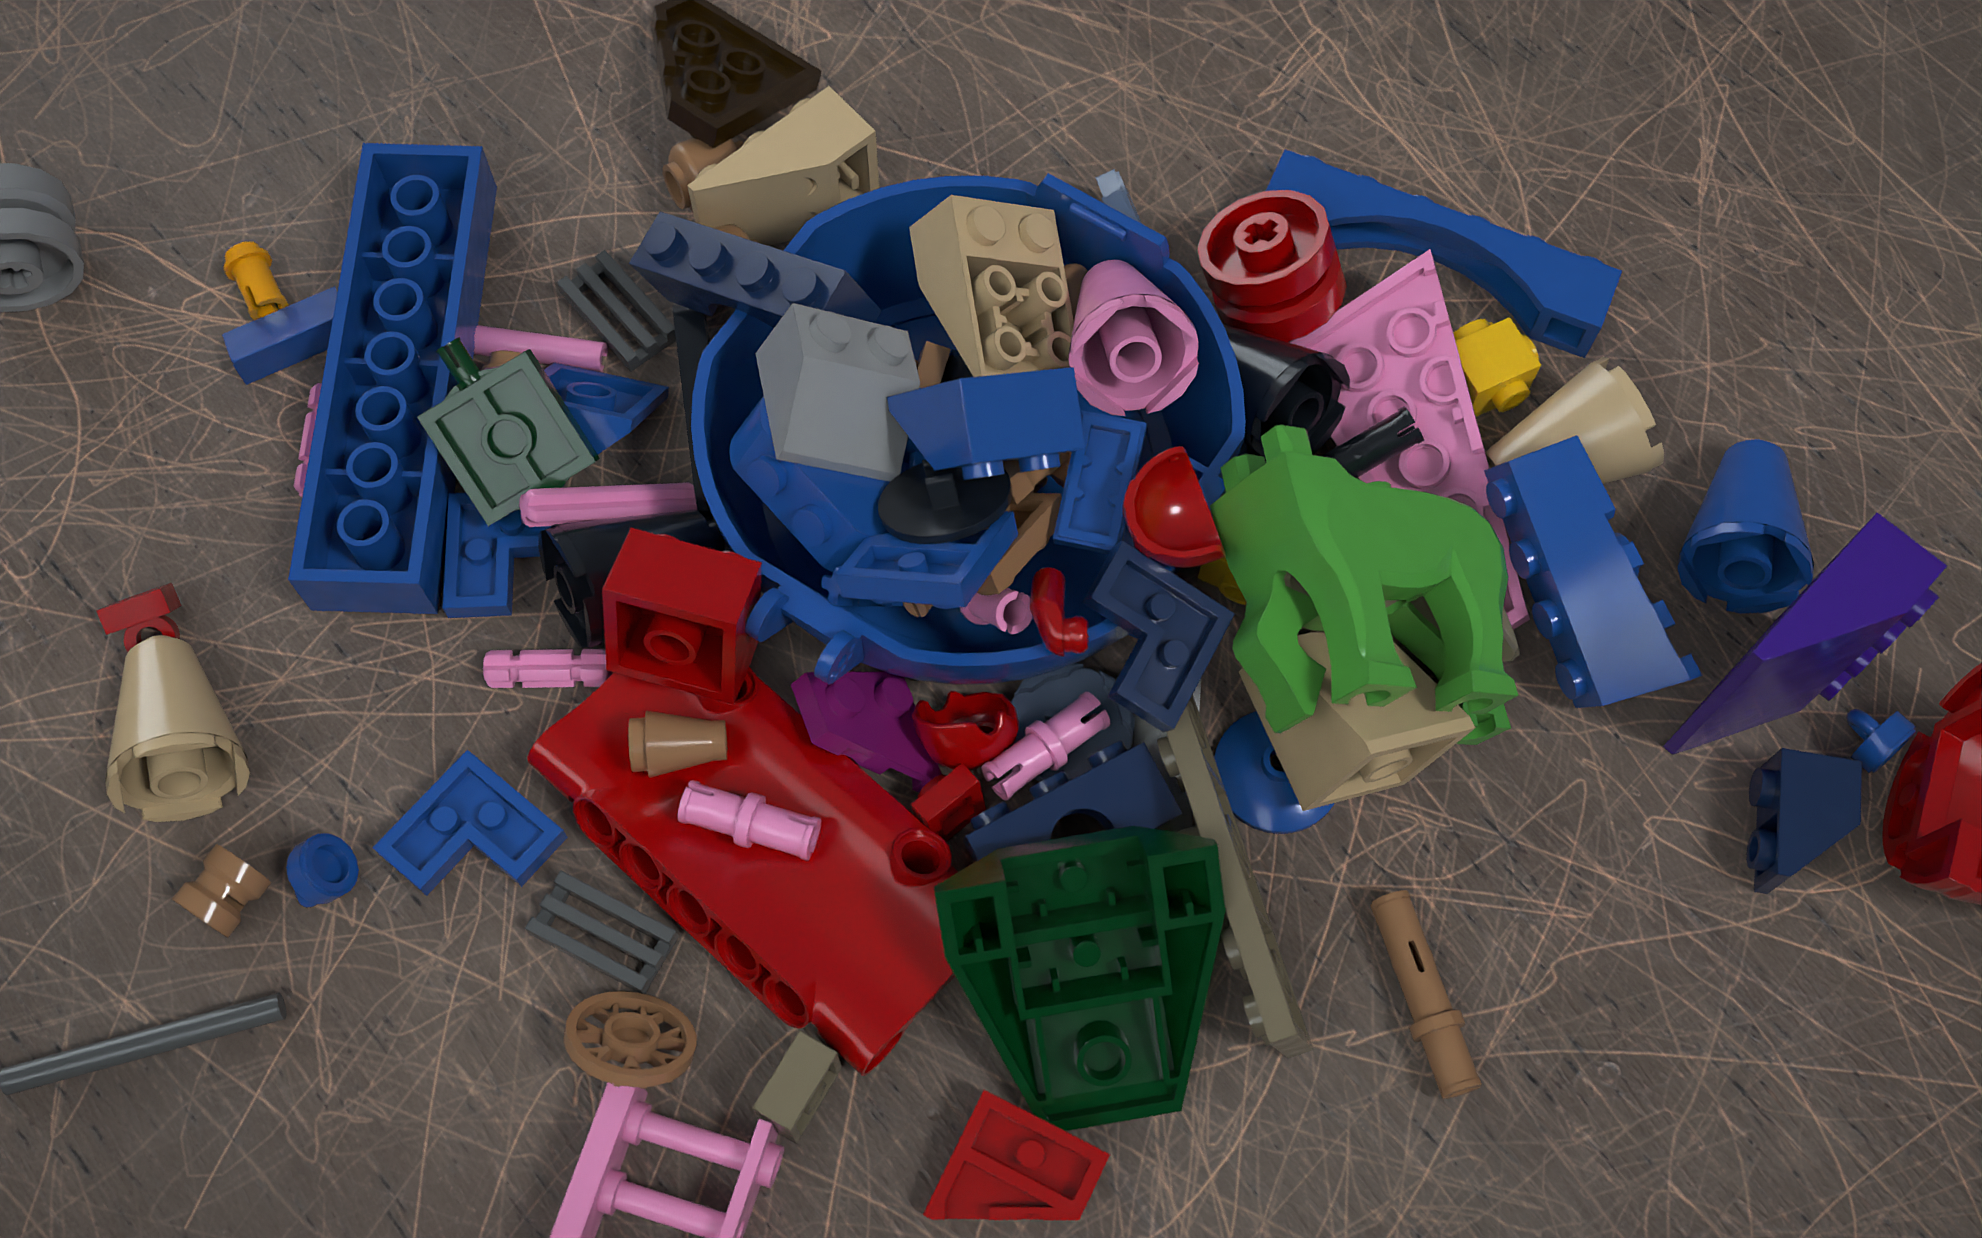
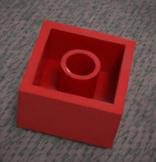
[602,528,762,704]

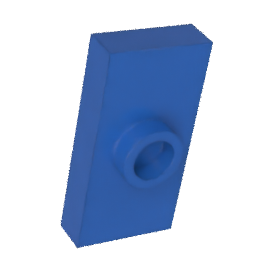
[1053,410,1147,554]

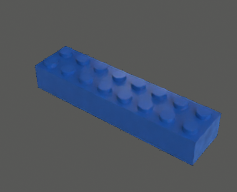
[288,143,497,614]

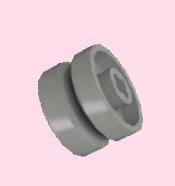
[0,163,84,312]

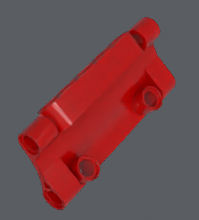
[527,667,958,1076]

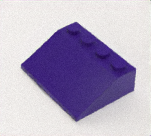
[1663,512,1947,755]

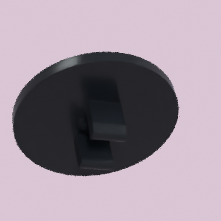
[878,459,1013,544]

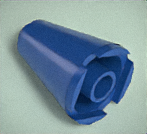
[1678,439,1814,614]

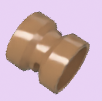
[172,844,272,938]

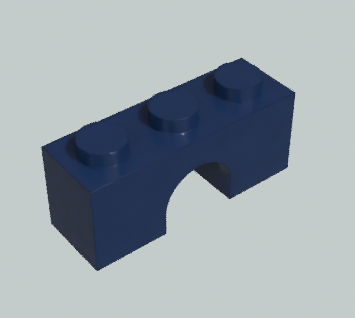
[962,740,1183,862]

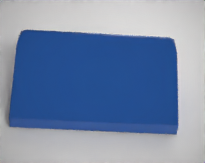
[222,286,337,385]

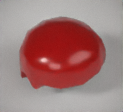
[911,690,1019,770]

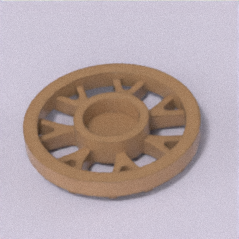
[564,991,697,1089]

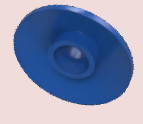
[1214,711,1334,834]

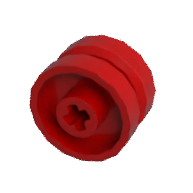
[1197,190,1347,342]

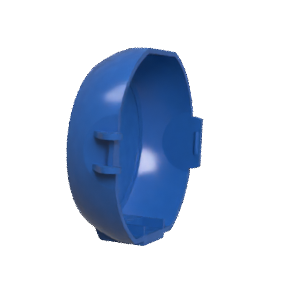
[691,173,1246,685]

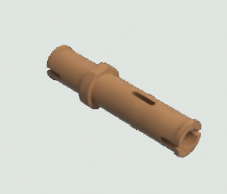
[1370,890,1482,1100]

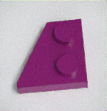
[791,672,942,792]

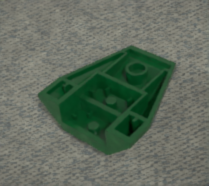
[934,826,1226,1131]

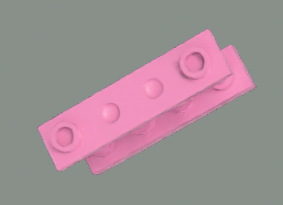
[549,1083,784,1238]

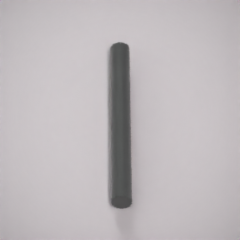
[0,993,287,1095]

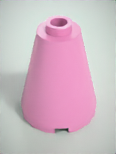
[1068,260,1199,416]

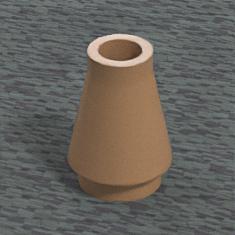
[628,711,727,778]

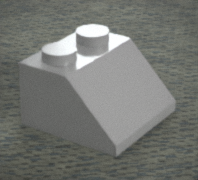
[755,303,920,482]

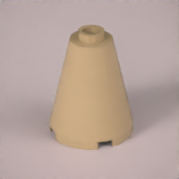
[1485,357,1664,484]
[105,635,250,822]

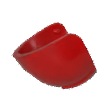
[1123,446,1226,568]

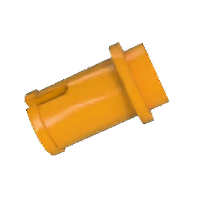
[223,242,288,320]

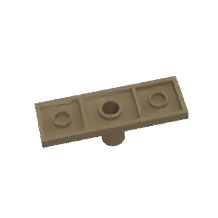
[1157,695,1314,1059]

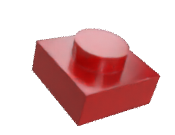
[911,763,986,842]

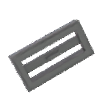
[557,250,676,372]
[525,870,679,994]

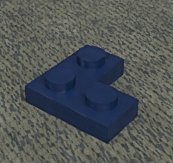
[1082,541,1235,732]

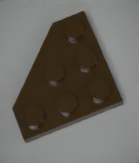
[651,0,822,148]

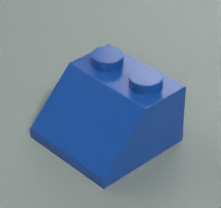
[887,367,1086,480]

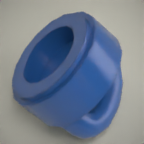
[1846,709,1917,773]
[286,834,359,908]

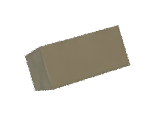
[752,1030,842,1144]

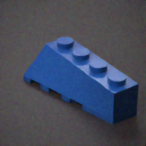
[1484,435,1702,708]

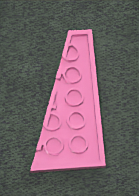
[1290,249,1530,630]

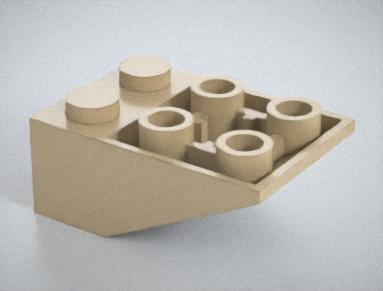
[687,86,879,246]
[909,195,1074,377]

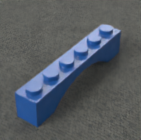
[1266,149,1622,358]

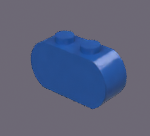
[730,395,901,572]

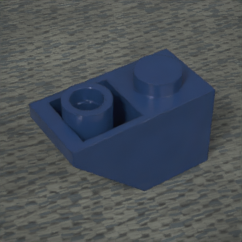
[1746,748,1862,894]

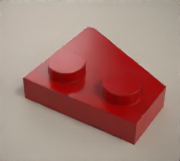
[923,1089,1111,1220]

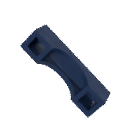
[629,211,882,328]

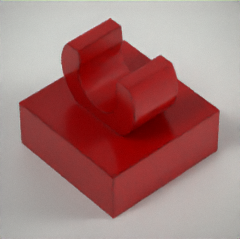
[96,582,182,652]

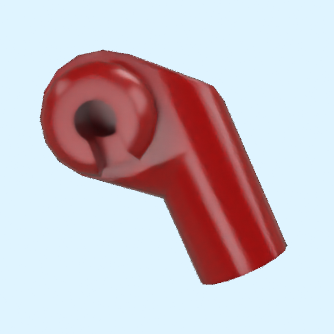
[1029,567,1089,657]

